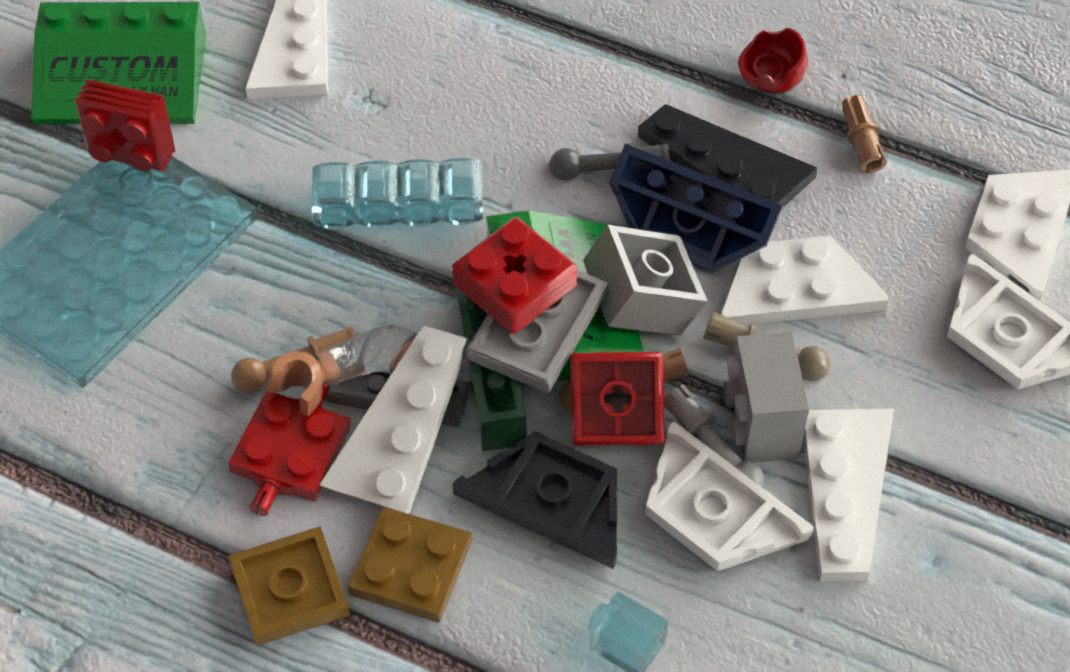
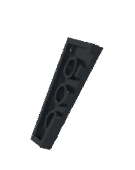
[638,104,818,206]

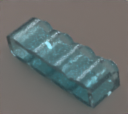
[311,158,483,230]

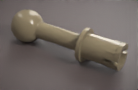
[703,312,830,381]

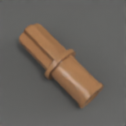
[842,95,887,173]

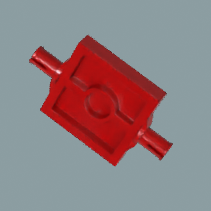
[228,382,351,516]

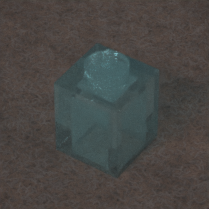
[588,591,668,672]

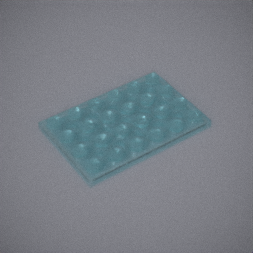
[0,156,259,388]

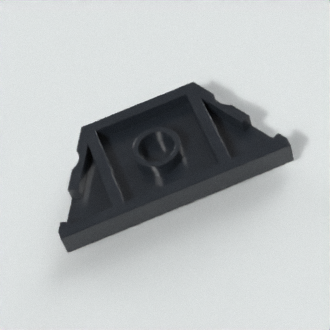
[452,432,617,569]

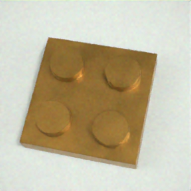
[348,506,472,623]
[228,526,350,646]

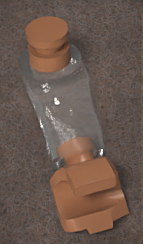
[267,324,417,417]

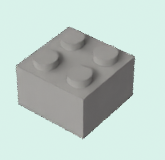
[583,225,708,336]
[723,331,809,463]

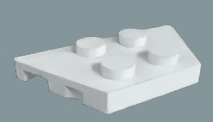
[965,169,1070,301]
[721,235,889,325]
[947,253,1070,389]
[645,421,814,572]

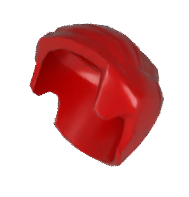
[738,27,808,93]

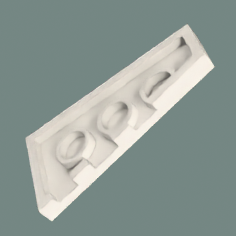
[245,0,328,99]
[319,325,469,514]
[803,408,894,582]

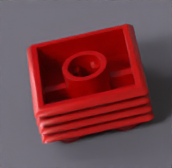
[74,80,176,171]
[452,217,578,334]
[571,352,665,446]

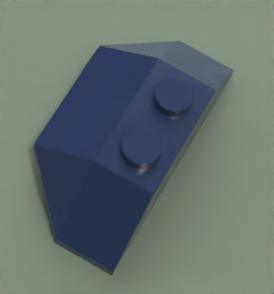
[609,144,784,272]

